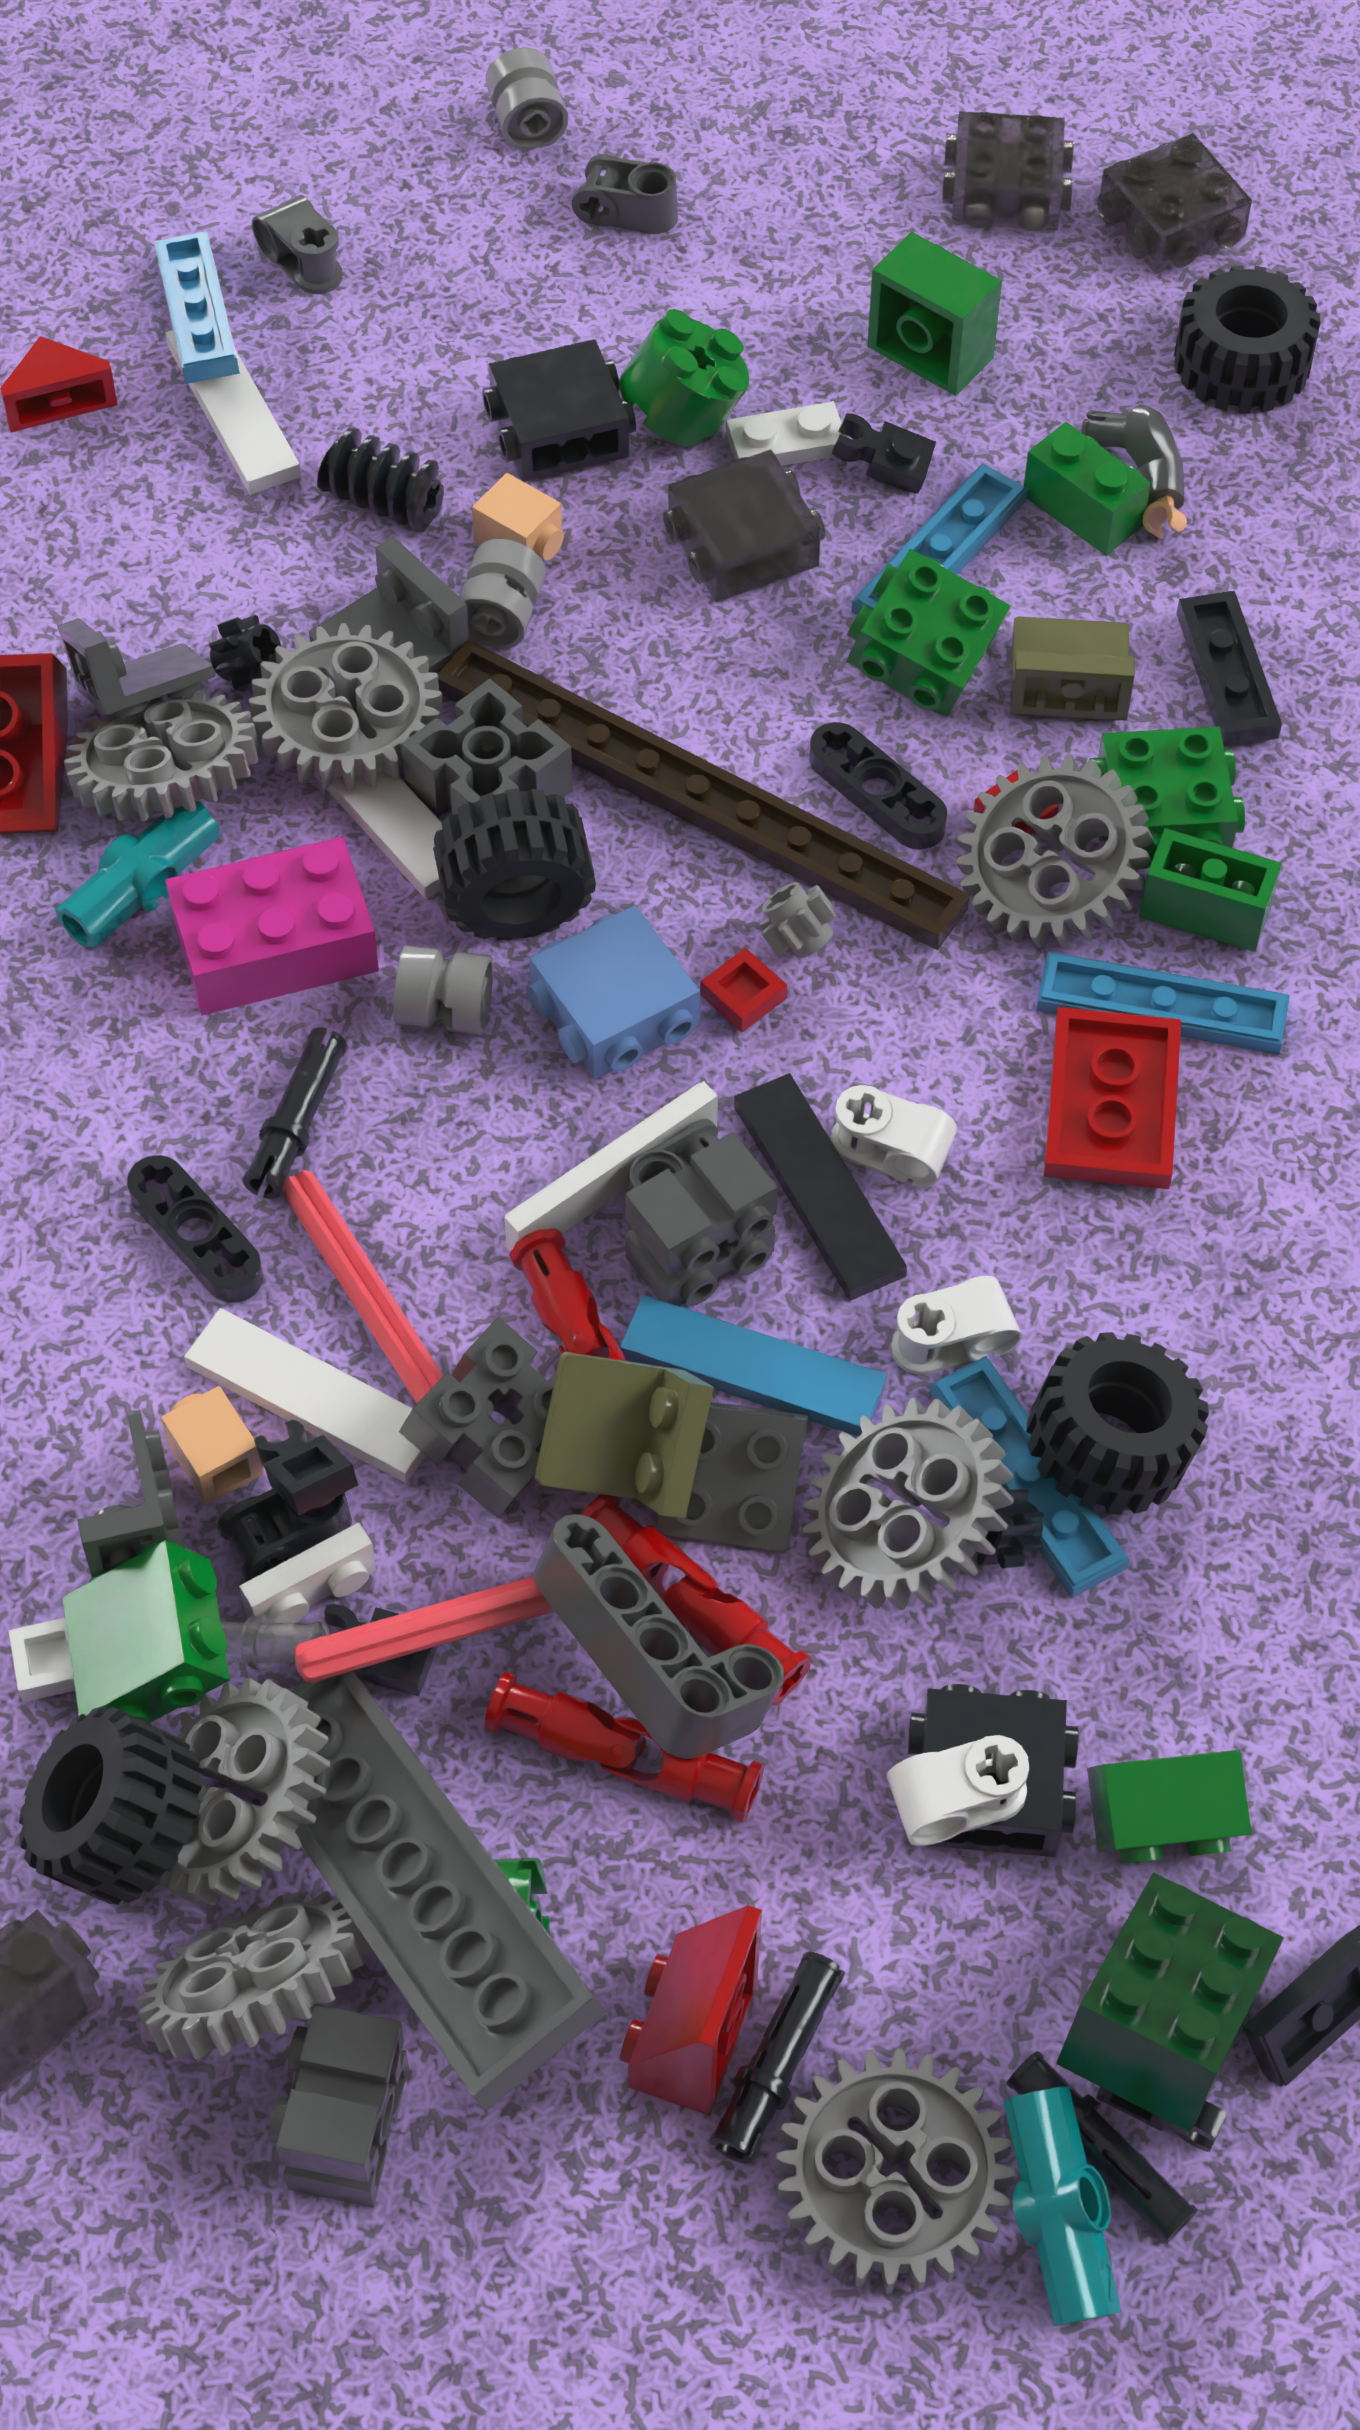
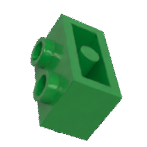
[1024,422,1151,556]
[1139,828,1282,952]
[1087,1749,1252,1864]

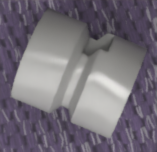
[486,47,568,150]
[459,539,546,649]
[393,945,493,1035]

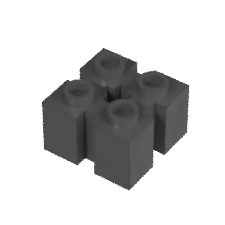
[401,679,573,815]
[625,1132,778,1306]
[399,1317,557,1518]
[268,2004,409,2208]

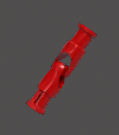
[509,1228,627,1361]
[580,1494,811,1705]
[484,1672,765,1823]

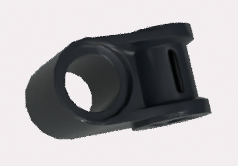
[217,1489,352,1582]

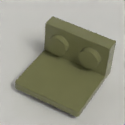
[1010,616,1135,721]
[535,1352,714,1519]

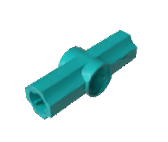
[55,801,220,949]
[1003,2086,1121,2327]

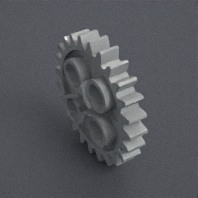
[249,623,442,791]
[64,691,260,821]
[956,755,1154,948]
[803,1398,1014,1610]
[159,1678,330,1905]
[137,1891,369,2059]
[775,2048,1015,2294]

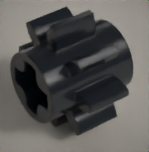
[209,615,281,690]
[976,1486,1044,1569]

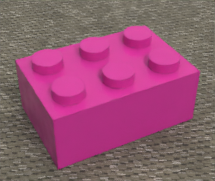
[165,836,379,1016]

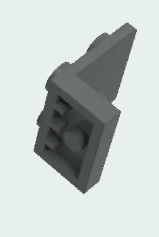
[309,536,469,673]
[57,618,215,717]
[656,1401,809,1552]
[77,1410,185,1577]

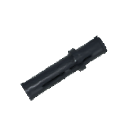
[242,1027,348,1199]
[709,1952,845,2164]
[1006,2051,1198,2244]

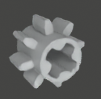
[759,882,837,958]

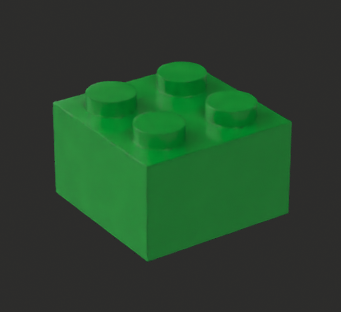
[867,231,1002,396]

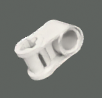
[831,1085,957,1188]
[891,1276,1022,1375]
[887,1735,1029,1846]

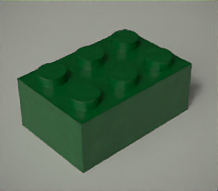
[1056,1872,1284,2133]

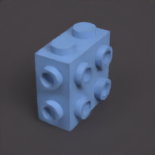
[526,905,700,1080]

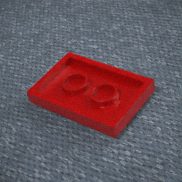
[1043,1007,1181,1189]

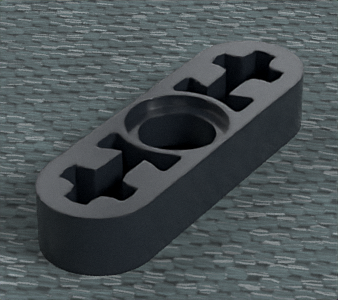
[809,722,947,850]
[127,1155,263,1303]

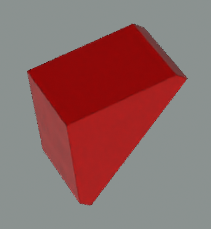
[0,336,118,433]

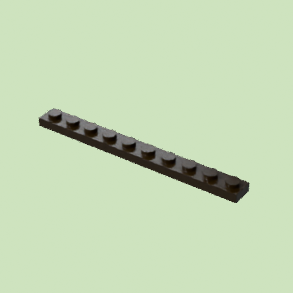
[438,639,970,950]

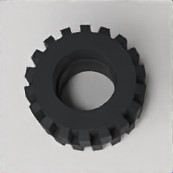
[1174,265,1320,414]
[433,789,596,941]
[1026,1332,1209,1515]
[19,1706,202,1905]

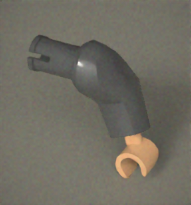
[1081,405,1187,539]

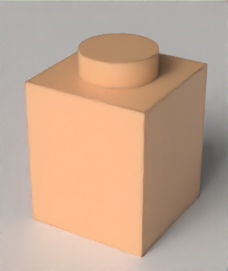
[472,473,564,561]
[161,1385,264,1505]

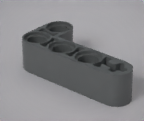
[534,1514,784,1759]

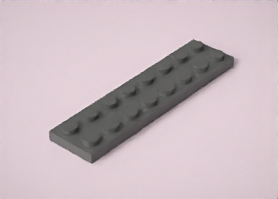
[291,1671,606,2111]

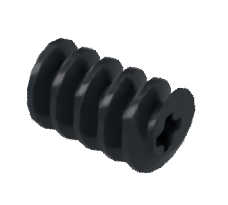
[317,427,444,532]

